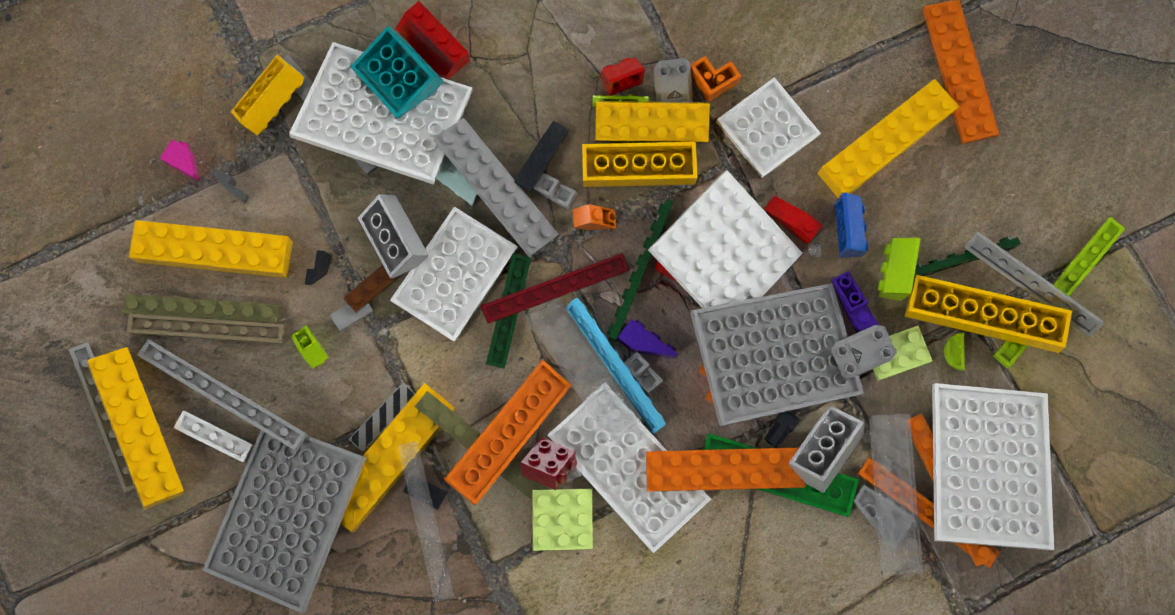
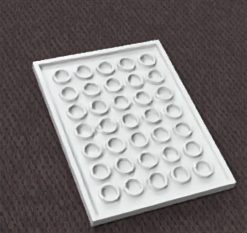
[289,42,472,185]
[932,383,1054,551]

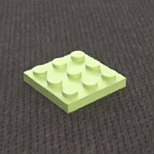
[532,489,593,551]

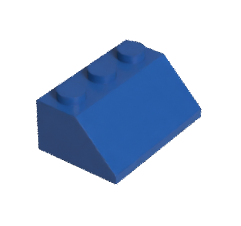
[834,193,868,258]

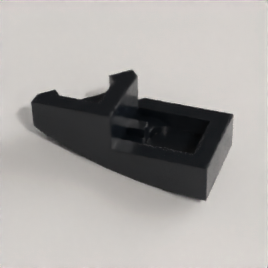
[305,250,332,285]

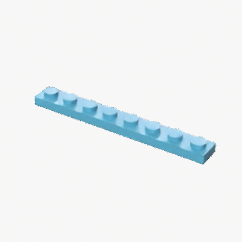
[565,297,666,434]

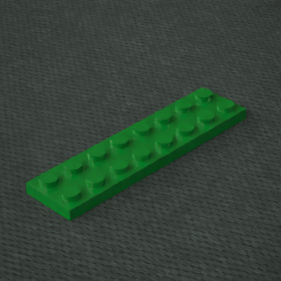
[703,433,859,518]

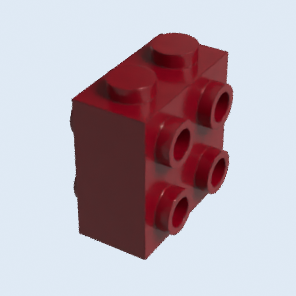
[521,437,577,490]

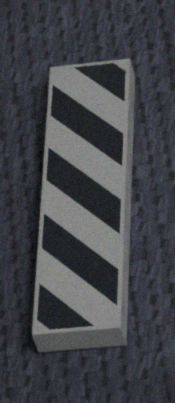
[349,382,415,453]

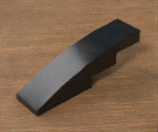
[514,121,569,192]

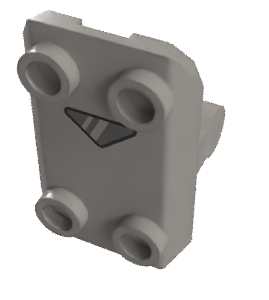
[654,58,693,102]
[831,325,897,378]

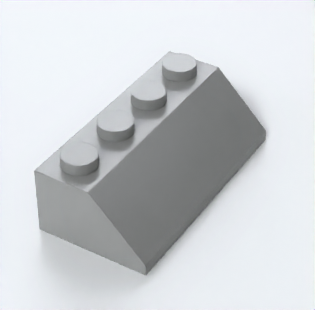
[358,194,429,278]
[789,405,864,493]

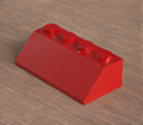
[395,1,470,79]

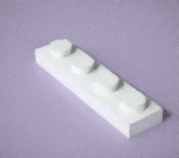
[174,410,254,463]

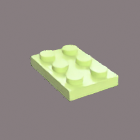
[873,326,932,381]

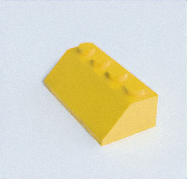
[231,54,305,136]

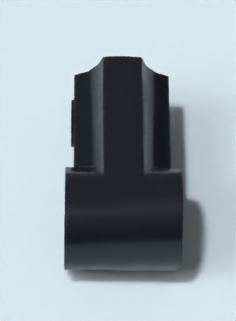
[764,411,800,448]

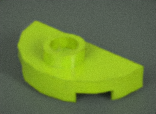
[943,332,965,371]

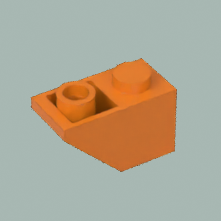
[573,204,616,230]

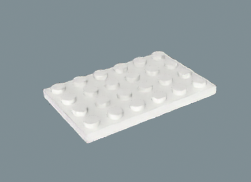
[390,207,518,342]

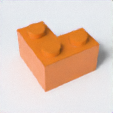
[691,56,741,102]

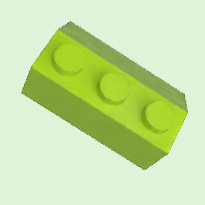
[877,238,921,301]

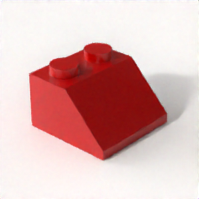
[600,57,645,96]

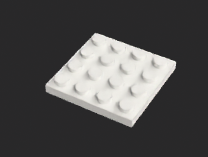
[716,77,821,179]

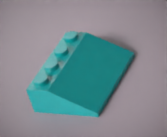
[350,26,444,119]

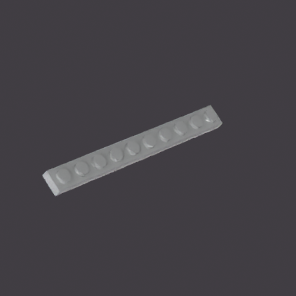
[137,339,308,452]

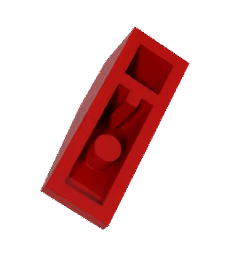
[763,196,823,245]

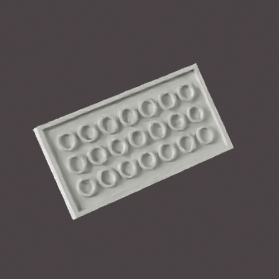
[547,383,711,553]

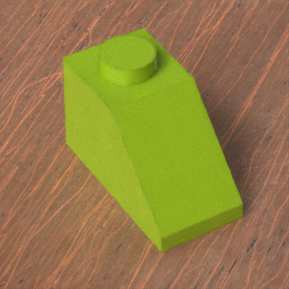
[291,325,329,369]

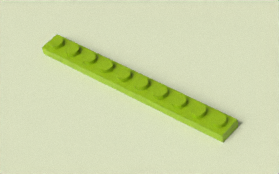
[993,217,1125,369]

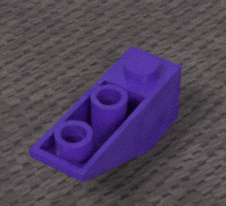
[617,319,678,359]

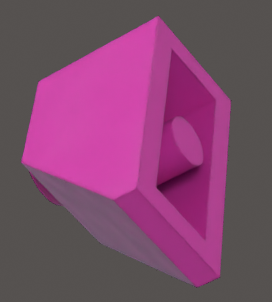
[160,139,199,181]

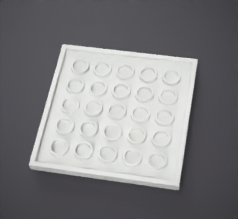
[648,170,802,308]

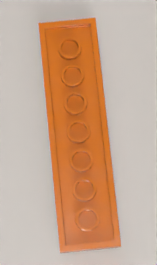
[922,0,1000,144]
[444,360,572,506]
[645,448,805,492]

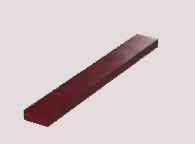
[480,253,630,324]

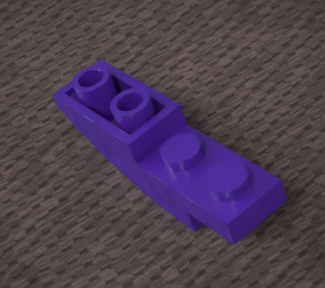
[832,271,879,333]

